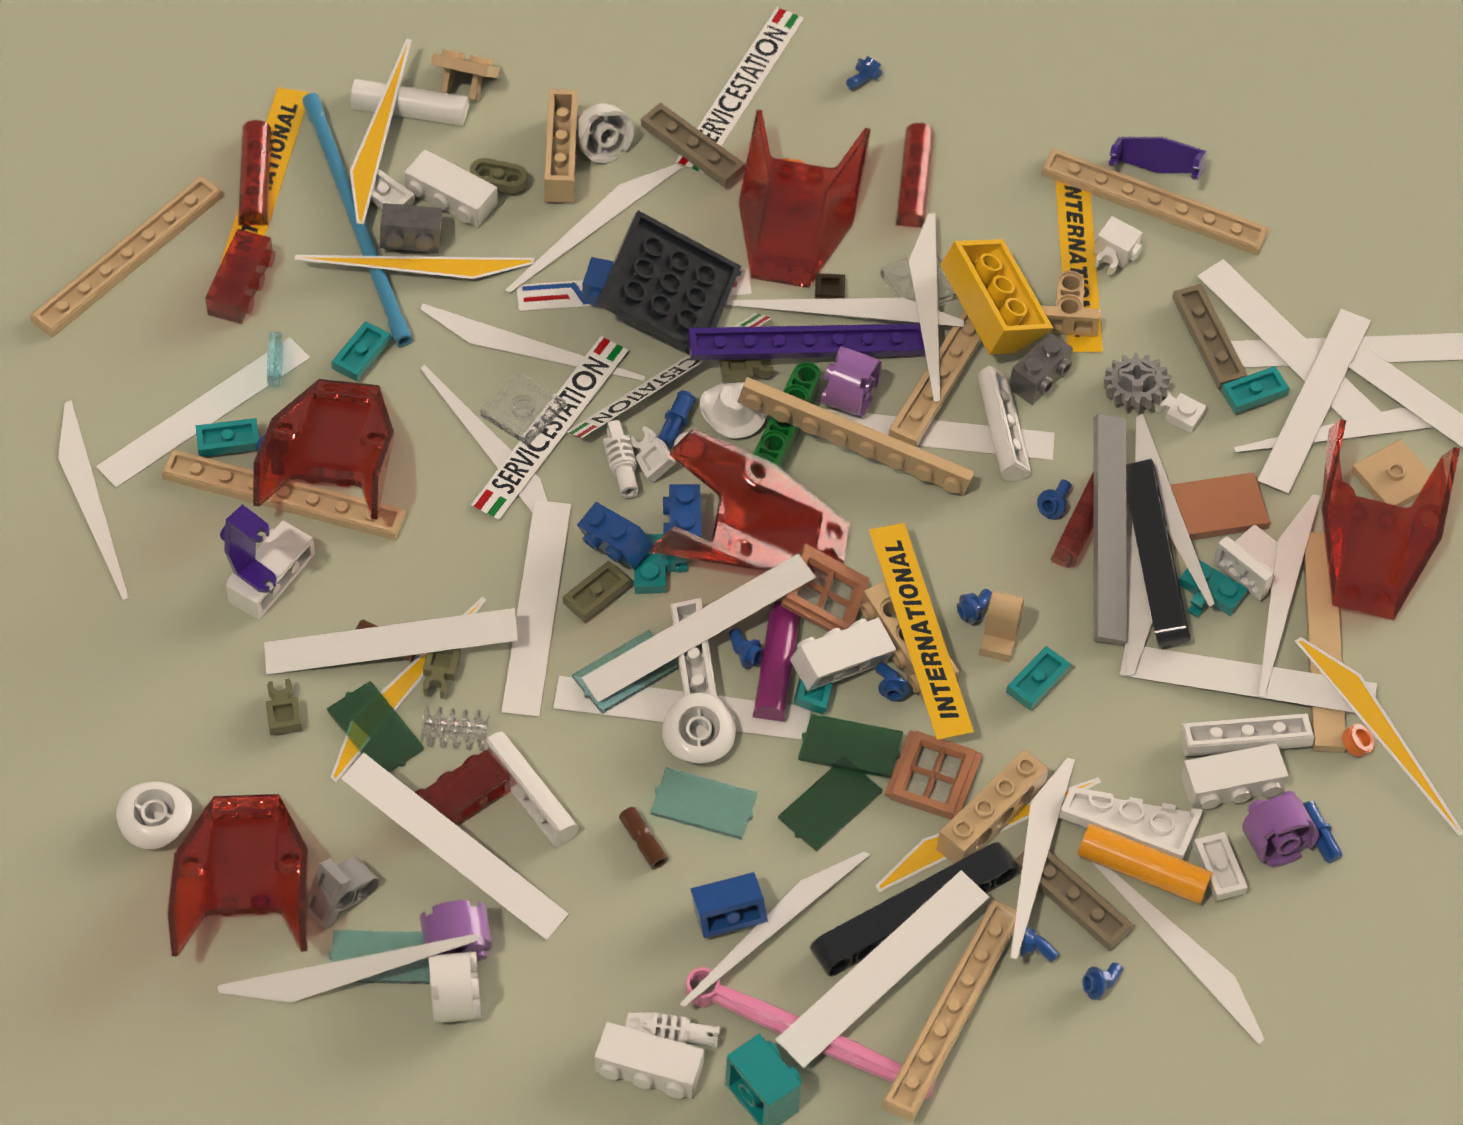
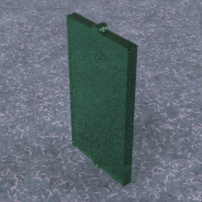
[327,681,424,772]
[798,714,903,778]
[778,757,883,852]

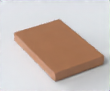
[1170,472,1270,540]

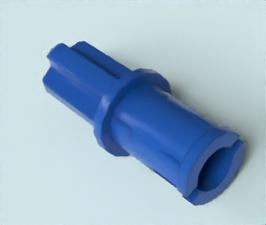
[658,390,696,447]
[1303,801,1342,863]

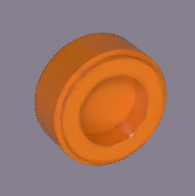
[1342,724,1374,757]

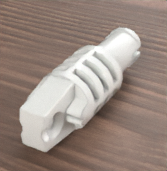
[603,420,639,498]
[625,1012,720,1048]

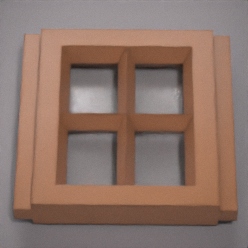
[781,543,869,632]
[885,730,982,820]

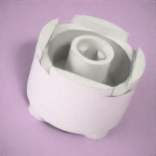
[429,952,481,1023]

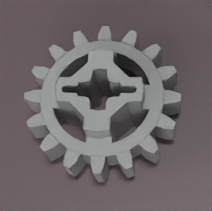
[1104,353,1170,412]

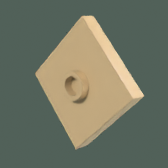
[1351,439,1439,514]

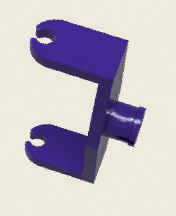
[1109,137,1206,180]
[220,504,277,593]

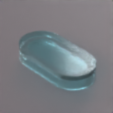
[267,332,283,387]

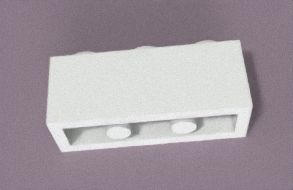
[404,149,498,228]
[226,520,315,620]
[790,617,896,692]
[1180,743,1288,809]
[594,1022,704,1099]

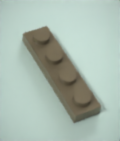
[641,102,745,188]
[1172,284,1248,390]
[1014,851,1133,951]

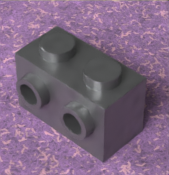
[379,203,442,253]
[1010,333,1073,405]

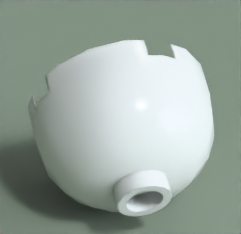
[576,103,634,164]

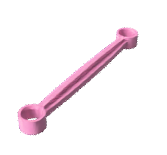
[686,968,935,1101]

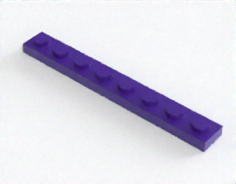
[687,324,926,360]

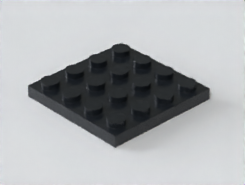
[595,210,741,354]

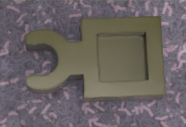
[719,359,774,382]
[423,648,461,699]
[265,679,302,735]

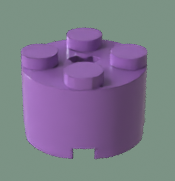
[821,346,882,417]
[1242,791,1319,867]
[420,900,492,962]

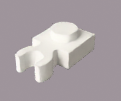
[1151,390,1207,433]
[630,426,676,482]

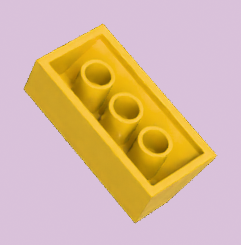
[940,239,1053,355]

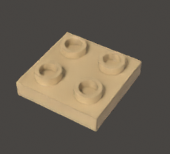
[431,49,500,101]

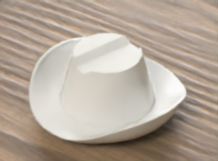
[700,382,767,438]
[662,693,736,764]
[116,781,192,849]

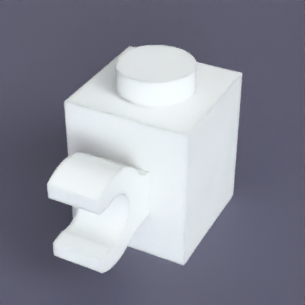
[1093,216,1142,275]

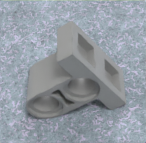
[303,857,380,930]

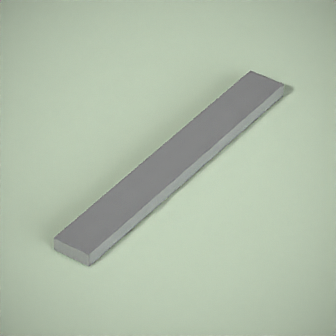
[1093,413,1127,646]

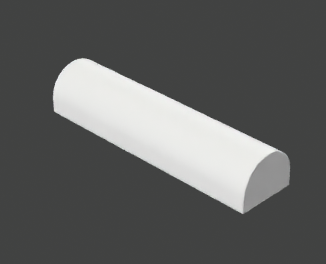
[350,79,469,126]
[977,365,1031,482]
[670,598,717,698]
[1181,714,1314,757]
[484,732,579,848]

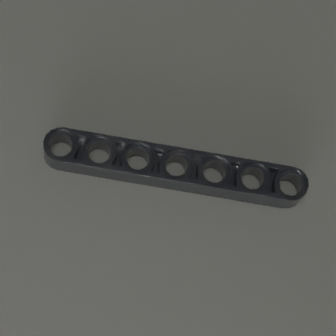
[1126,458,1191,648]
[810,842,1019,976]

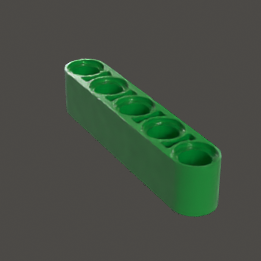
[748,361,821,493]

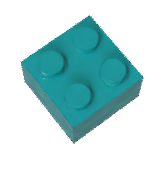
[725,1033,802,1125]

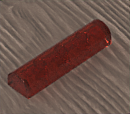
[238,120,272,225]
[895,123,934,228]
[1051,473,1093,568]

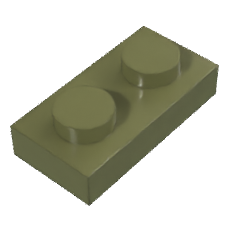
[563,560,630,622]

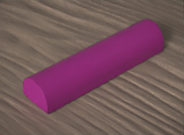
[753,601,801,722]

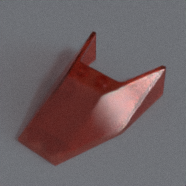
[739,109,871,288]
[253,379,394,519]
[1321,419,1460,621]
[650,428,850,576]
[167,794,308,956]

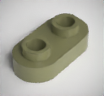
[470,158,527,194]

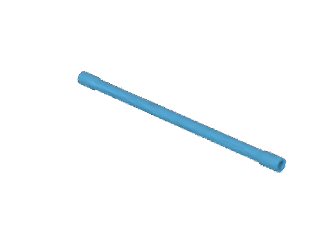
[302,93,413,347]

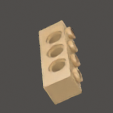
[544,89,578,203]
[860,581,960,702]
[937,749,1049,864]

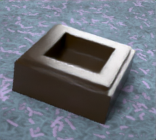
[815,273,845,299]

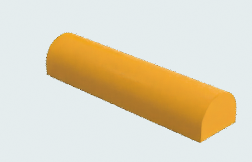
[1077,824,1213,904]

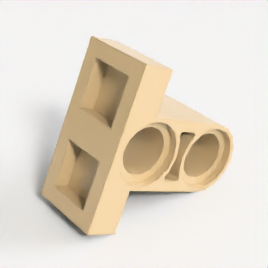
[1041,270,1099,337]
[979,591,1024,662]

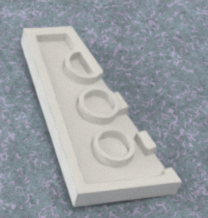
[1059,787,1203,860]

